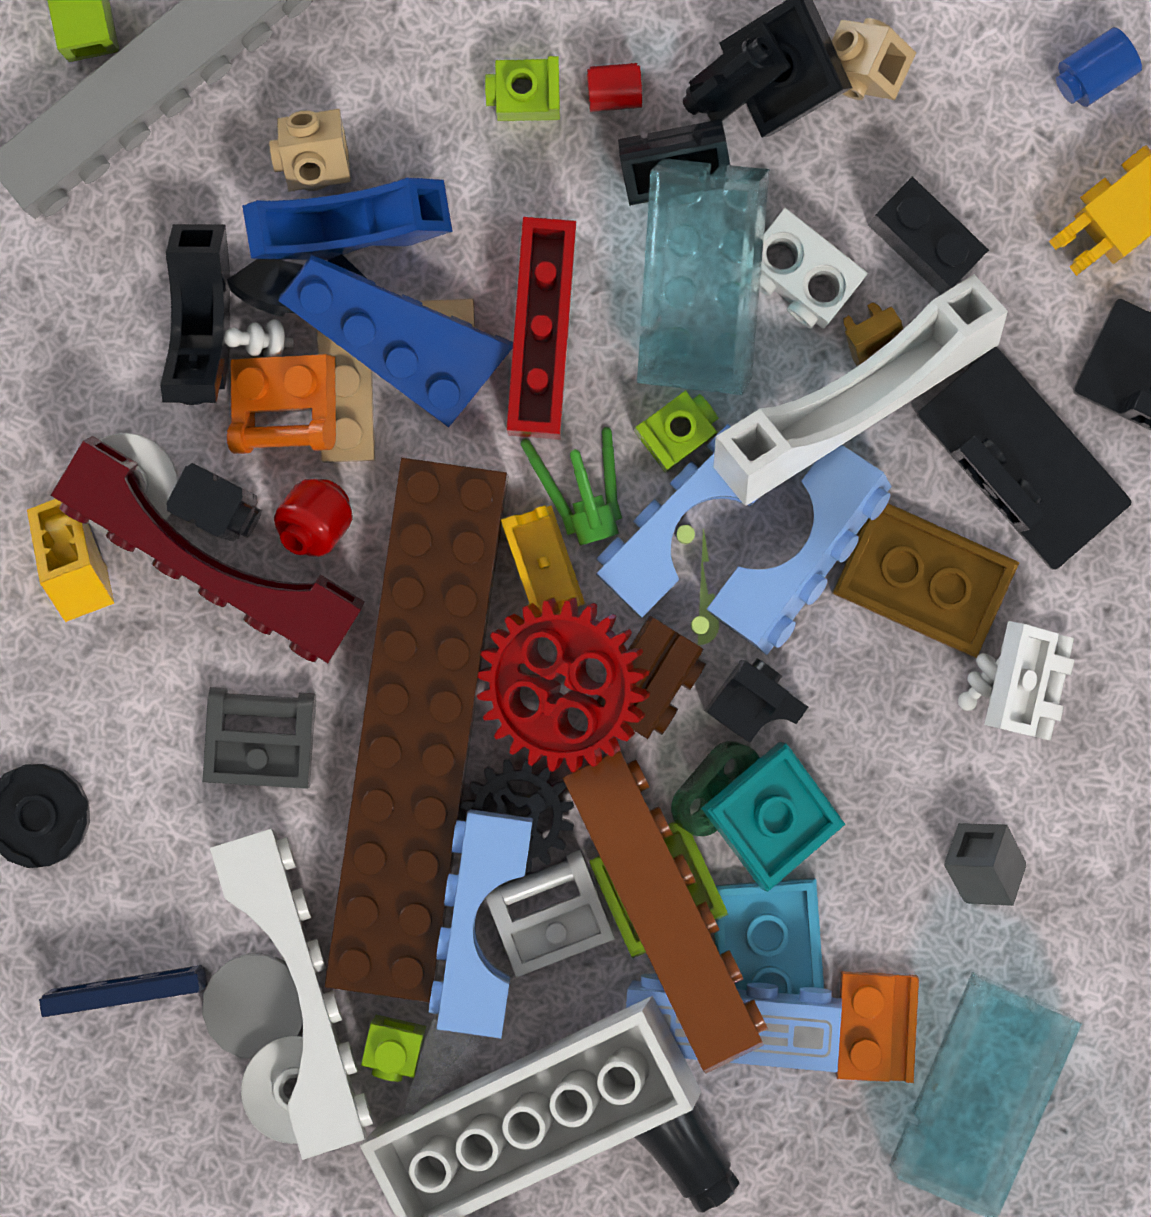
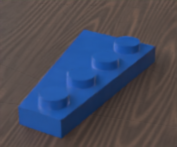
[279,255,513,427]

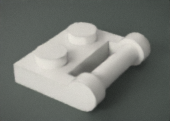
[485,849,615,978]

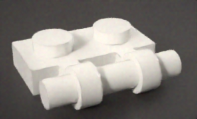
[984,621,1075,741]

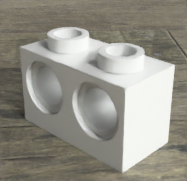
[742,208,868,330]

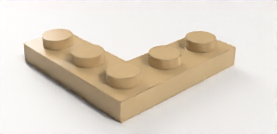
[317,299,475,463]

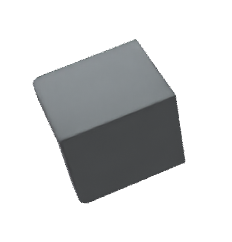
[944,823,1026,906]

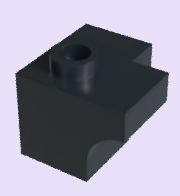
[704,658,809,743]

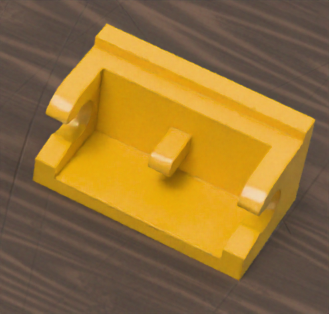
[501,505,585,613]

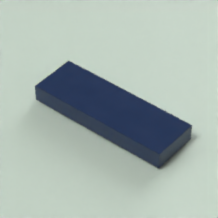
[39,965,208,1017]

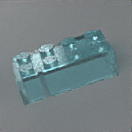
[637,159,770,395]
[889,971,1082,1217]

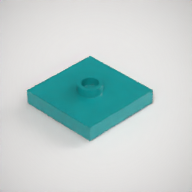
[701,742,846,892]

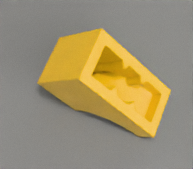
[27,499,114,622]

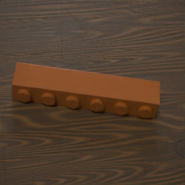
[563,751,768,1074]

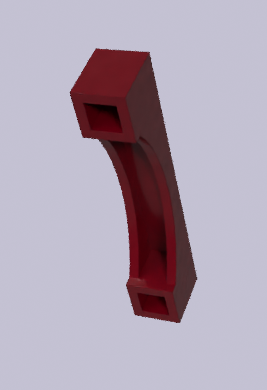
[50,436,365,663]

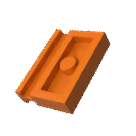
[836,971,919,1083]

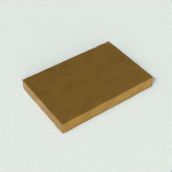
[832,503,1020,658]

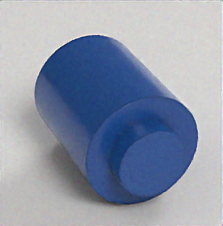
[1056,27,1142,107]

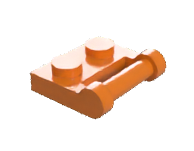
[227,354,336,454]

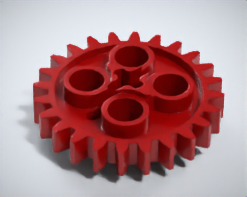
[477,597,650,772]

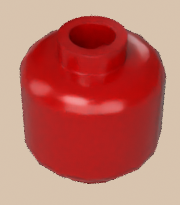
[274,479,353,557]

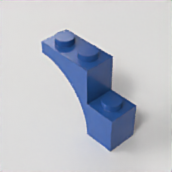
[242,177,453,260]

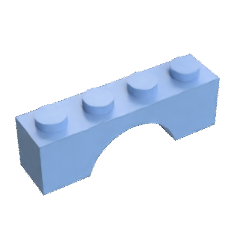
[596,424,757,618]
[707,445,892,655]
[429,809,533,1039]

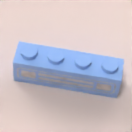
[626,974,842,1072]

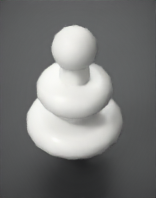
[224,319,294,358]
[958,653,1000,711]

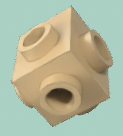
[832,18,917,100]
[269,109,351,192]

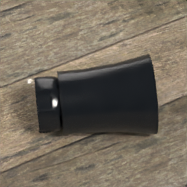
[634,1103,740,1213]

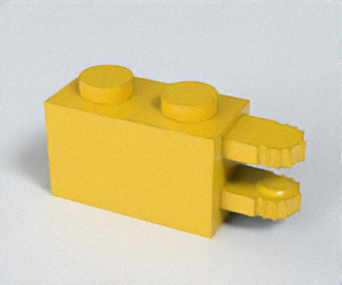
[1049,145,1151,276]

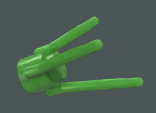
[520,427,622,545]

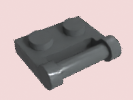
[202,687,316,789]

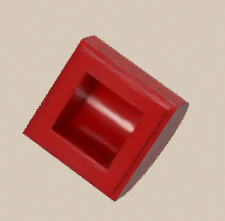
[587,63,642,112]

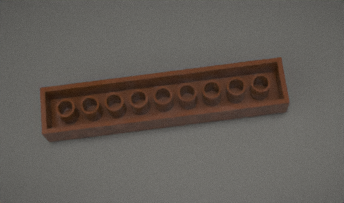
[325,457,509,1002]

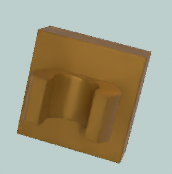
[843,302,903,366]

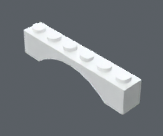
[714,274,1008,506]
[210,829,373,1160]

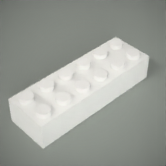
[360,996,701,1217]

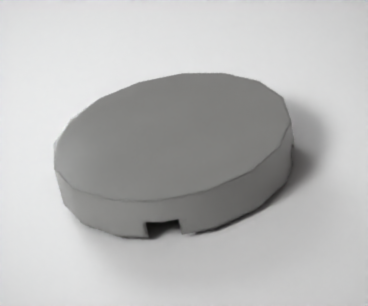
[202,953,303,1059]

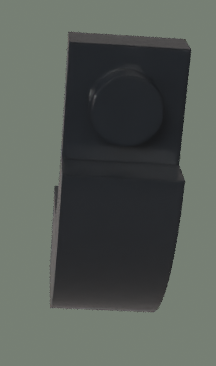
[160,224,230,405]

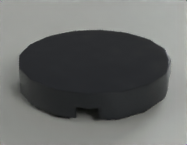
[0,763,90,868]

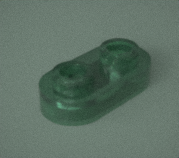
[671,741,760,837]

